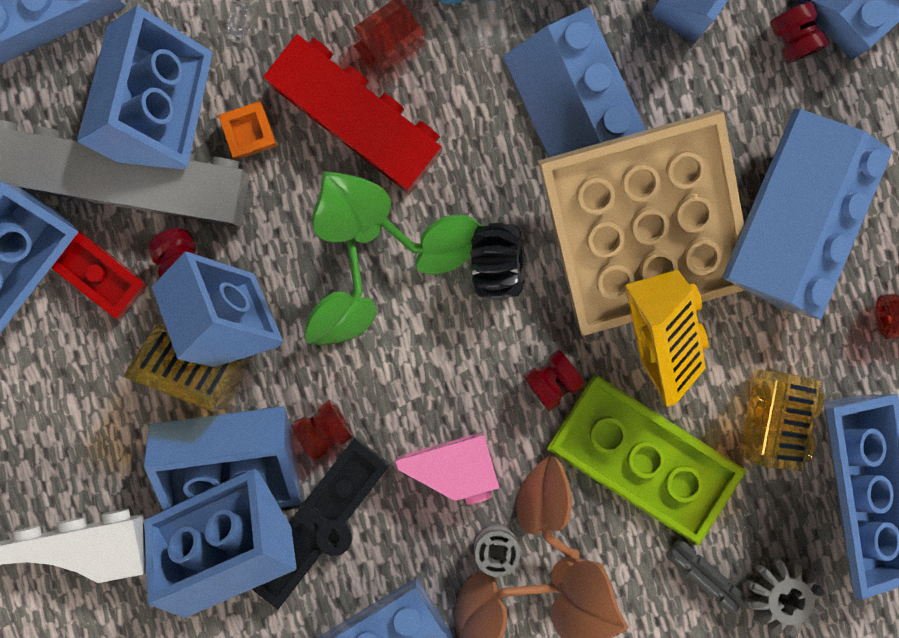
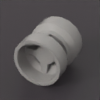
[474,524,520,577]

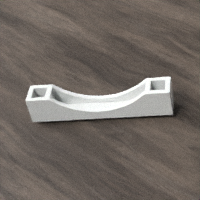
[0,508,146,583]

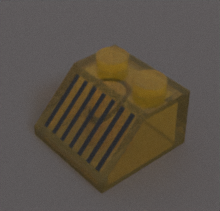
[124,324,251,412]
[739,369,824,472]

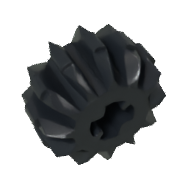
[470,222,526,300]

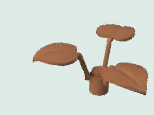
[454,455,628,638]

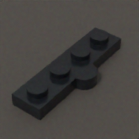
[252,436,390,610]

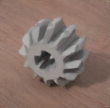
[745,557,826,637]

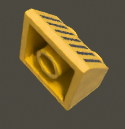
[625,270,709,407]

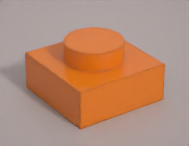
[218,101,278,160]

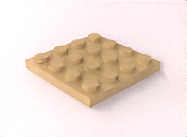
[538,110,744,336]

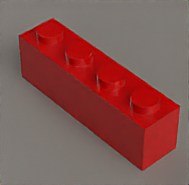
[263,34,442,195]

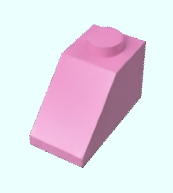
[395,431,499,505]

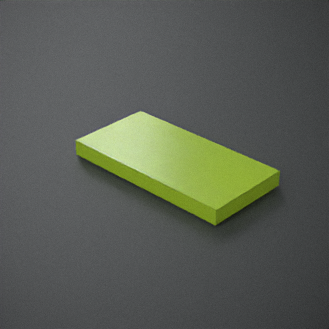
[546,373,747,546]

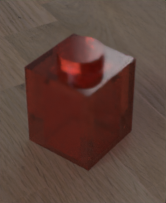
[353,0,426,75]

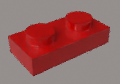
[51,229,148,319]

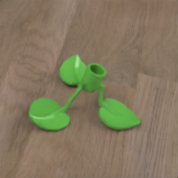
[304,171,482,345]

